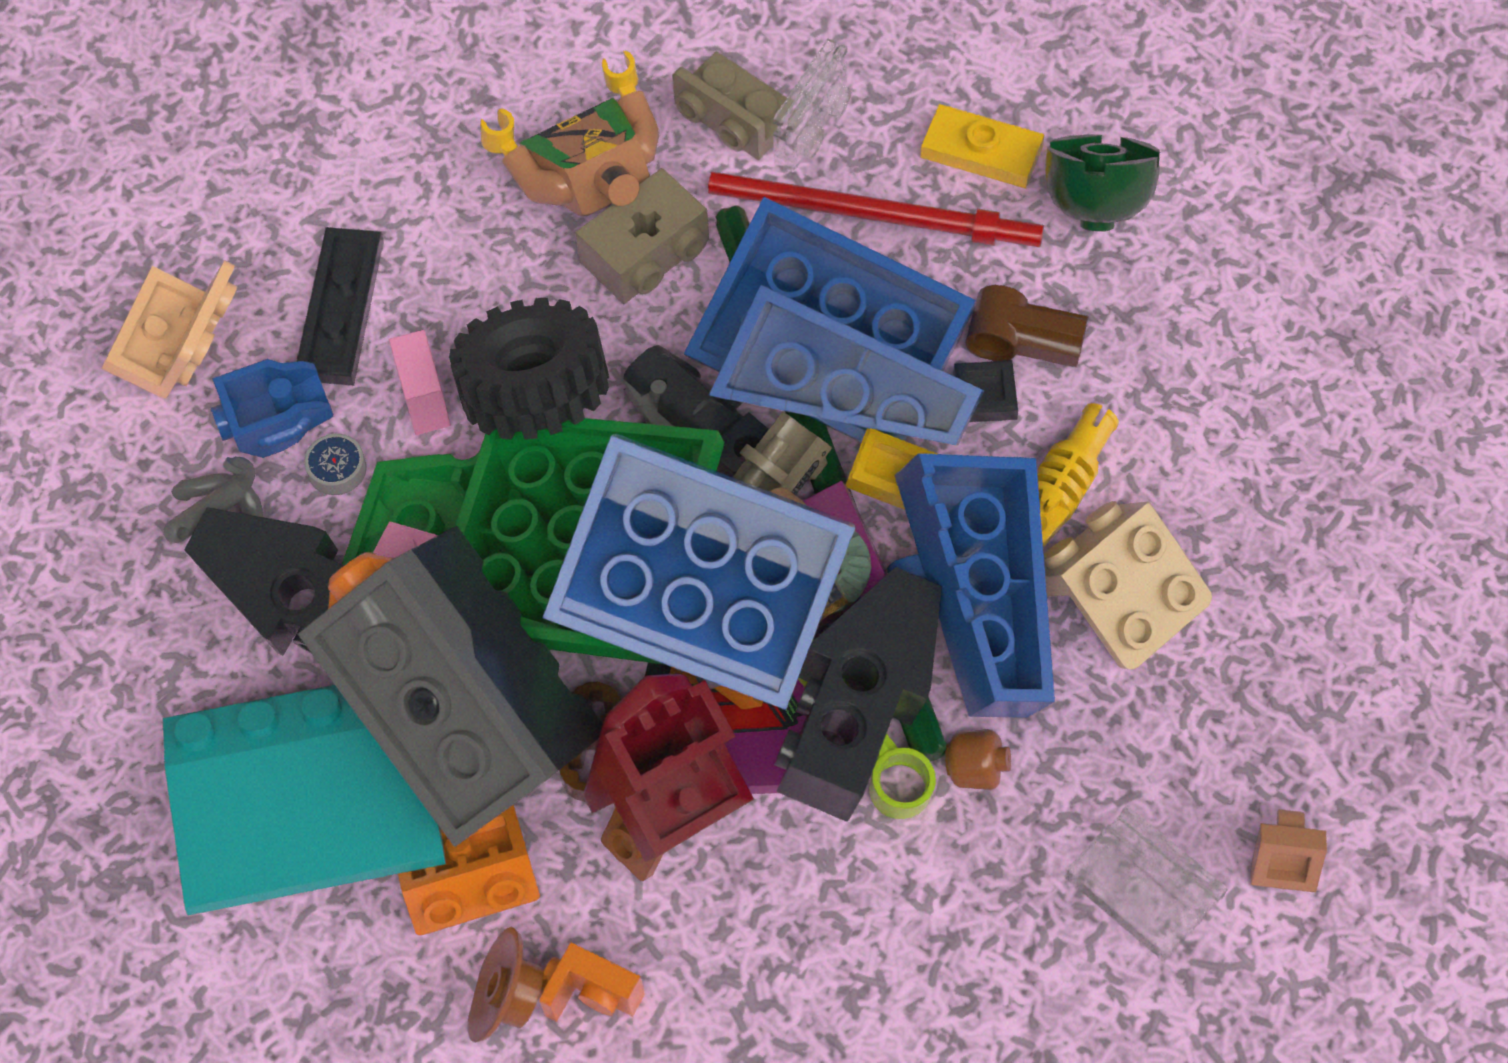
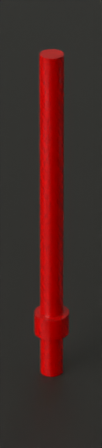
[708,171,1044,248]

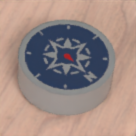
[304,434,367,495]

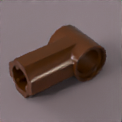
[965,285,1089,368]

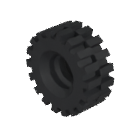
[449,298,610,440]

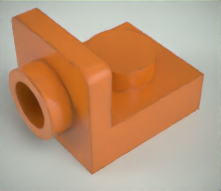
[539,942,645,1022]

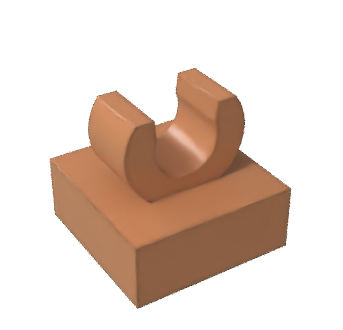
[1251,809,1327,893]

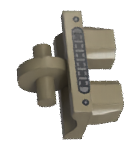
[732,411,832,495]

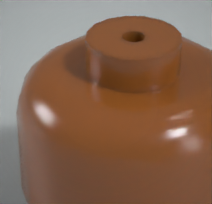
[945,729,1011,790]

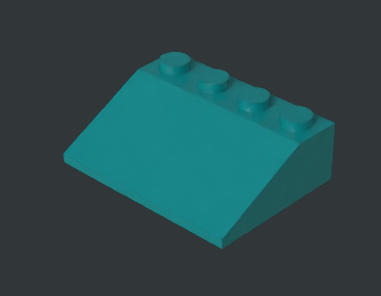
[163,685,446,916]

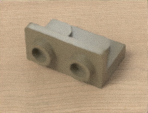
[672,51,801,161]

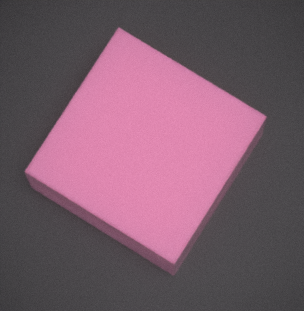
[389,330,451,435]

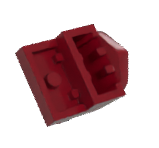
[584,674,754,862]

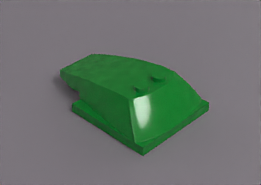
[342,418,724,664]

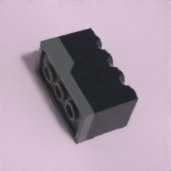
[298,526,603,847]

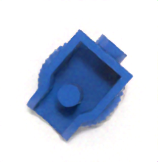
[211,359,334,458]

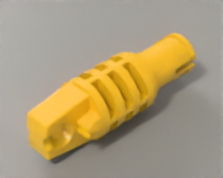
[1037,403,1119,548]

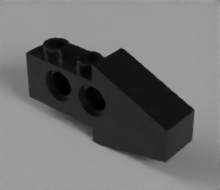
[184,507,345,656]
[774,567,942,822]

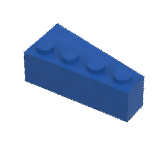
[709,285,984,445]
[895,453,1055,718]

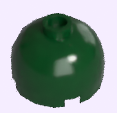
[1045,134,1160,232]

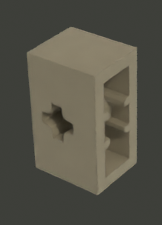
[575,168,709,304]

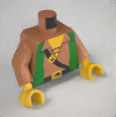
[480,51,659,216]

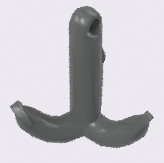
[163,456,263,543]

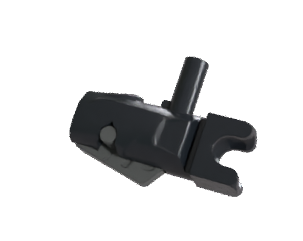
[623,345,769,477]

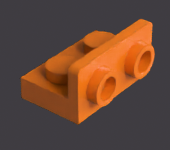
[398,804,540,936]

